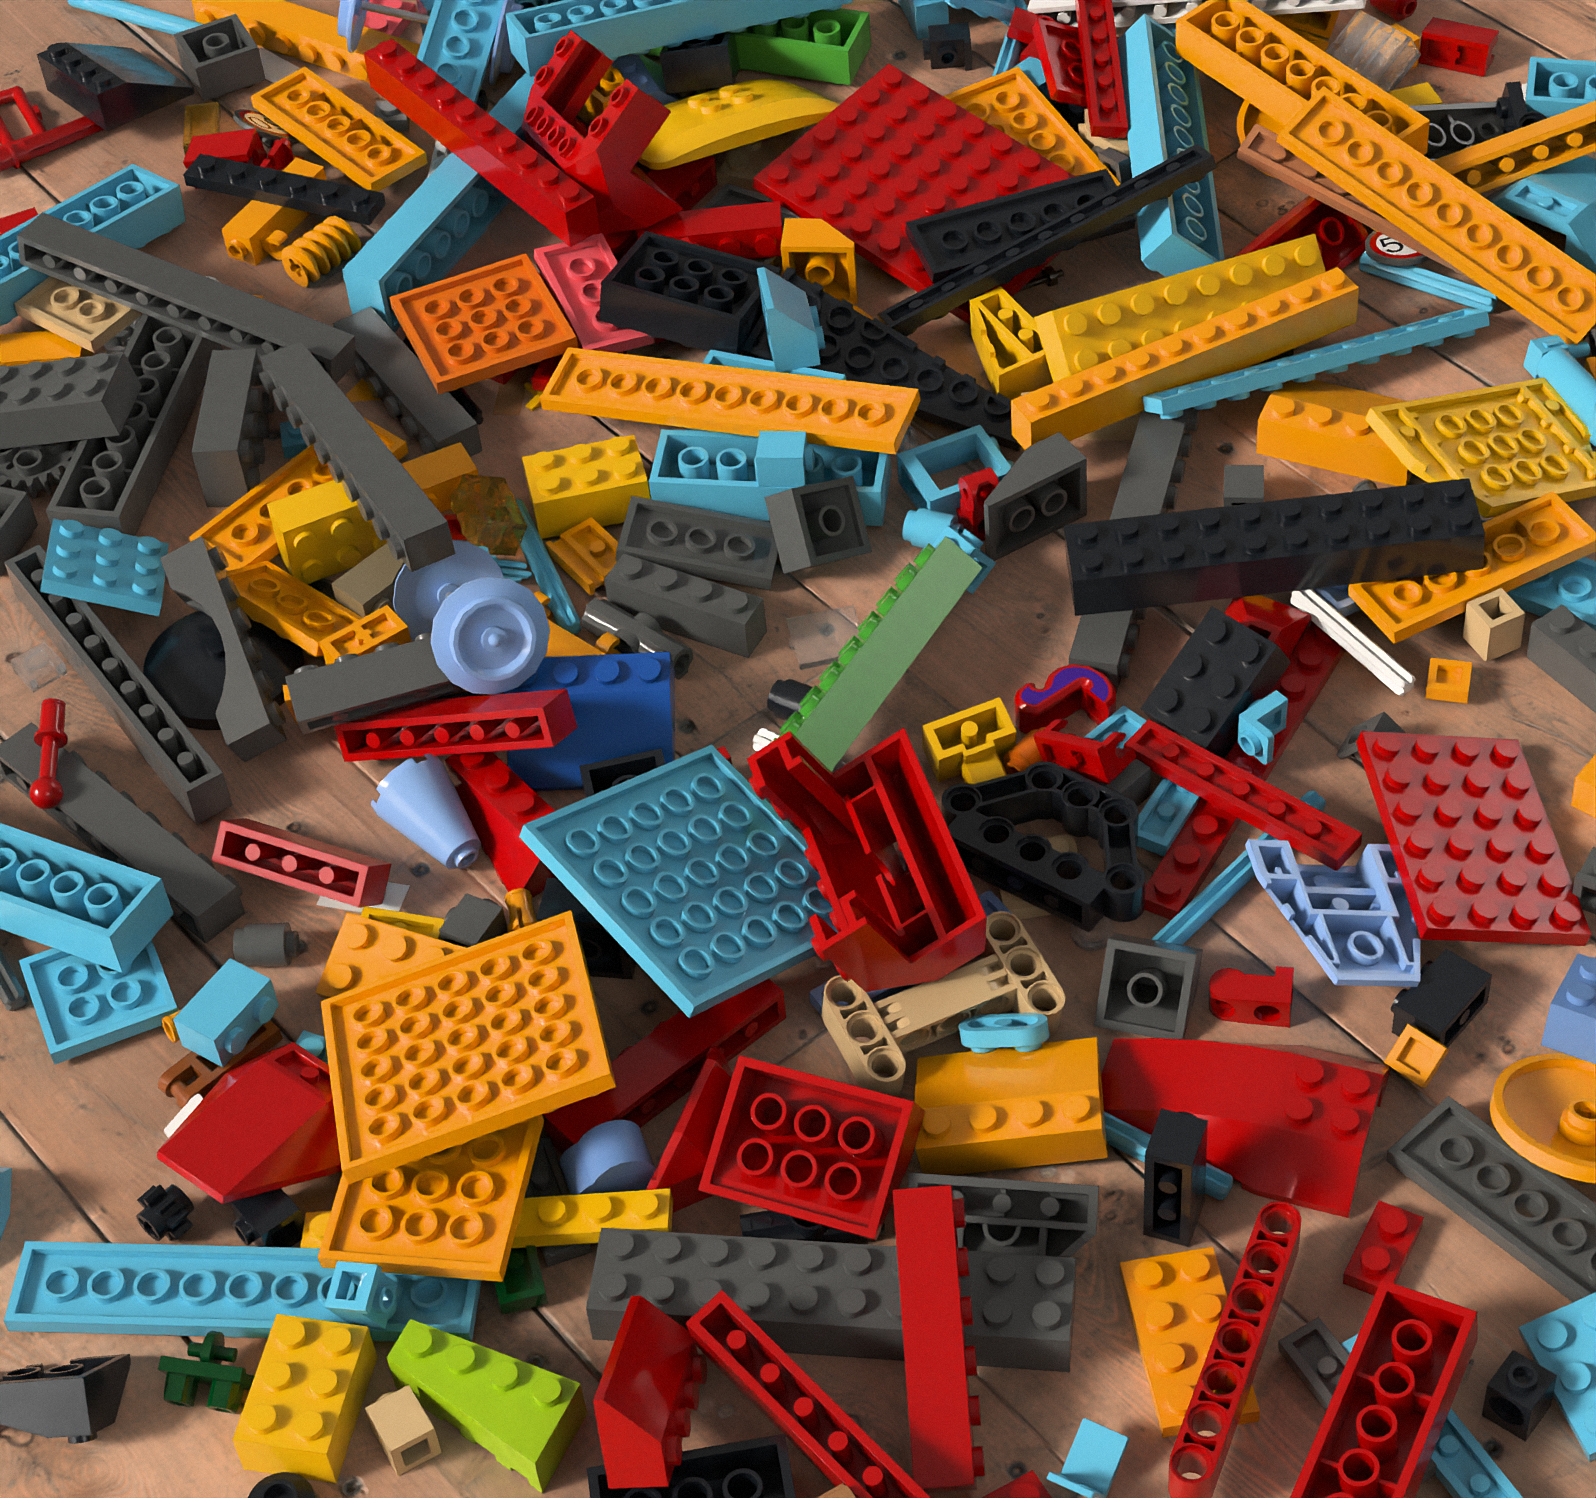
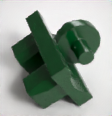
[158,1331,255,1414]

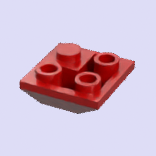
[1224,595,1312,658]

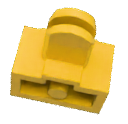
[922,697,1017,785]

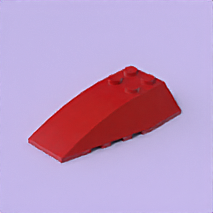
[1101,1038,1391,1218]

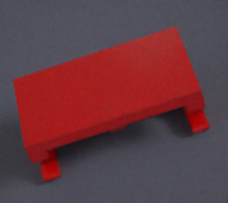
[1418,17,1499,77]
[1033,719,1137,784]

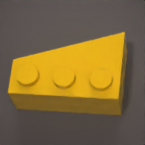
[969,286,1053,400]

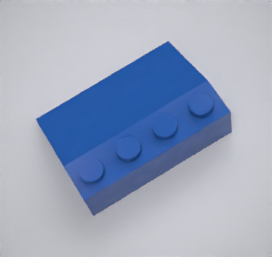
[505,652,675,791]

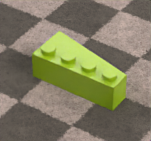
[386,1319,587,1494]

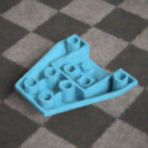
[1486,155,1596,272]

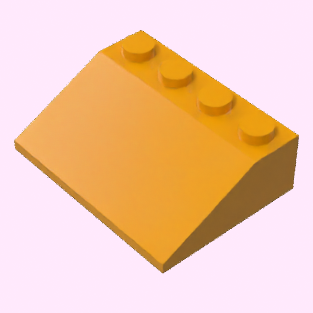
[1256,380,1412,486]
[914,1037,1108,1175]

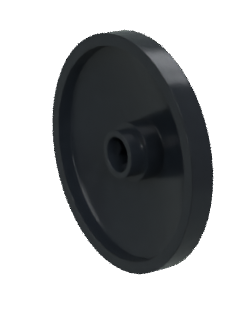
[143,611,304,730]

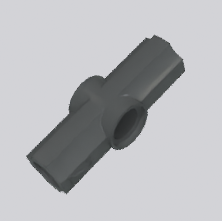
[581,597,693,680]

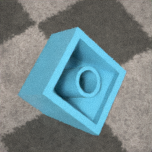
[757,267,825,372]

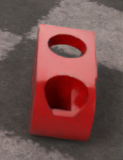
[956,467,999,541]
[1209,966,1294,1028]

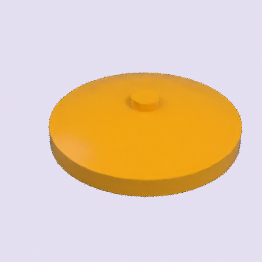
[1490,1053,1596,1184]

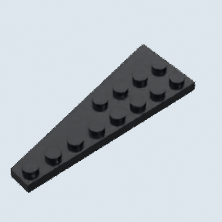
[742,267,1022,452]

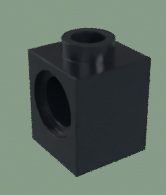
[1482,1350,1557,1442]

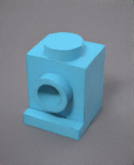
[324,1261,398,1329]

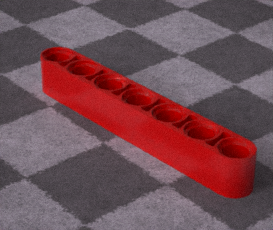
[1168,1201,1302,1498]

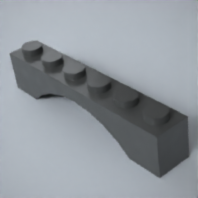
[160,536,287,762]

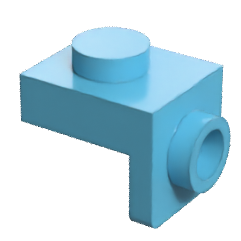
[1237,690,1288,765]

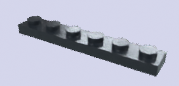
[183,154,386,225]

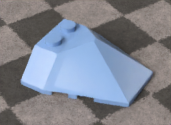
[1245,839,1420,987]

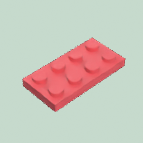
[534,233,654,353]

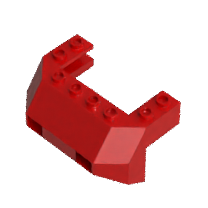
[521,30,684,234]
[747,728,987,992]

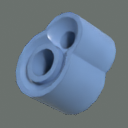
[559,1120,656,1195]

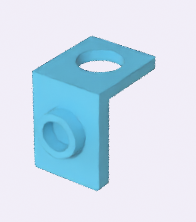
[1046,1418,1130,1498]

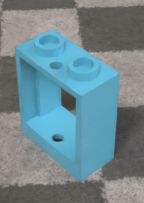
[897,425,1014,515]

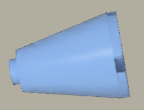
[371,753,481,869]

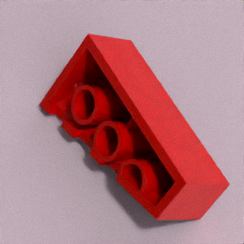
[445,751,557,898]

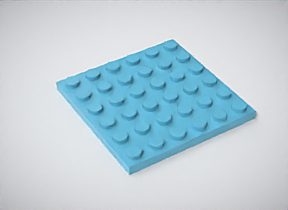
[519,745,839,1018]

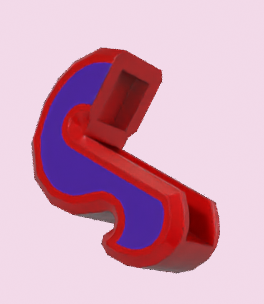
[1014,664,1116,734]

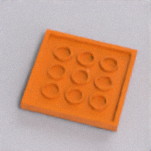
[389,253,578,395]

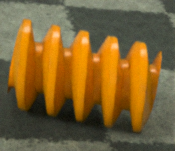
[281,216,361,287]

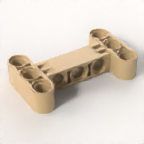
[822,911,1066,1097]

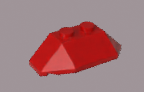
[646,1046,733,1213]

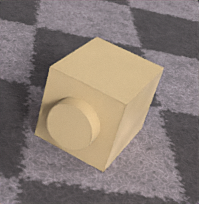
[1463,588,1525,662]
[365,1385,442,1476]

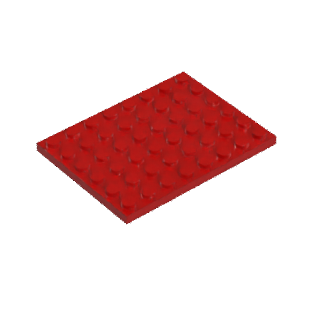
[753,64,1076,325]

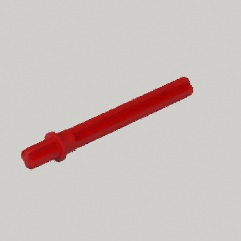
[0,116,104,172]

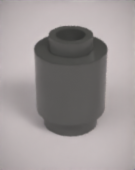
[233,922,300,967]

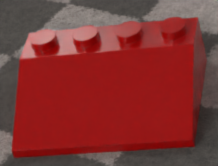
[698,1055,925,1240]

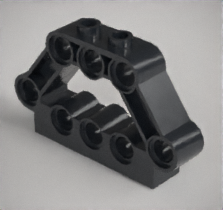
[942,761,1145,933]

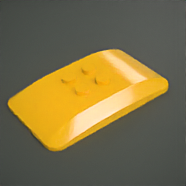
[638,79,840,170]

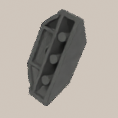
[908,1173,1099,1258]

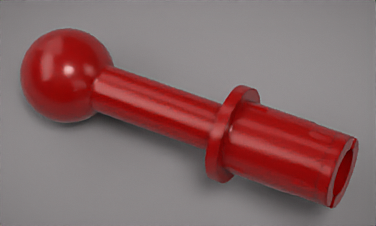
[29,698,68,809]

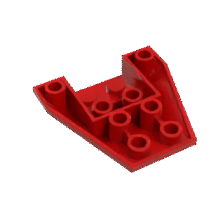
[157,1042,342,1204]

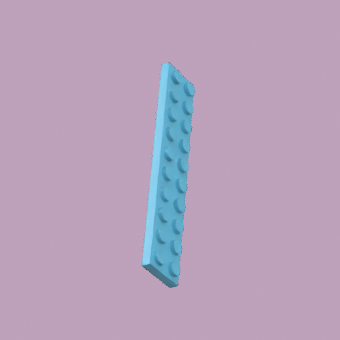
[4,1241,482,1342]

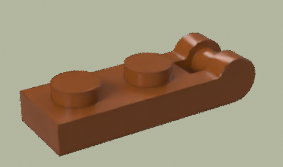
[158,1020,283,1109]

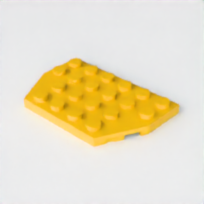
[1365,378,1596,518]

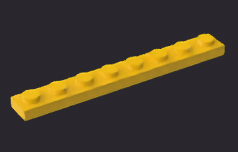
[300,1188,673,1248]

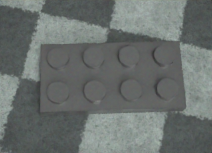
[615,496,779,590]

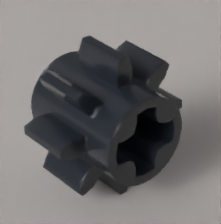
[136,1184,194,1241]

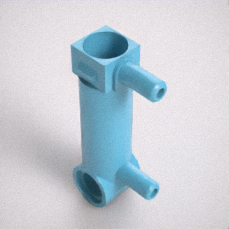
[1523,335,1596,446]

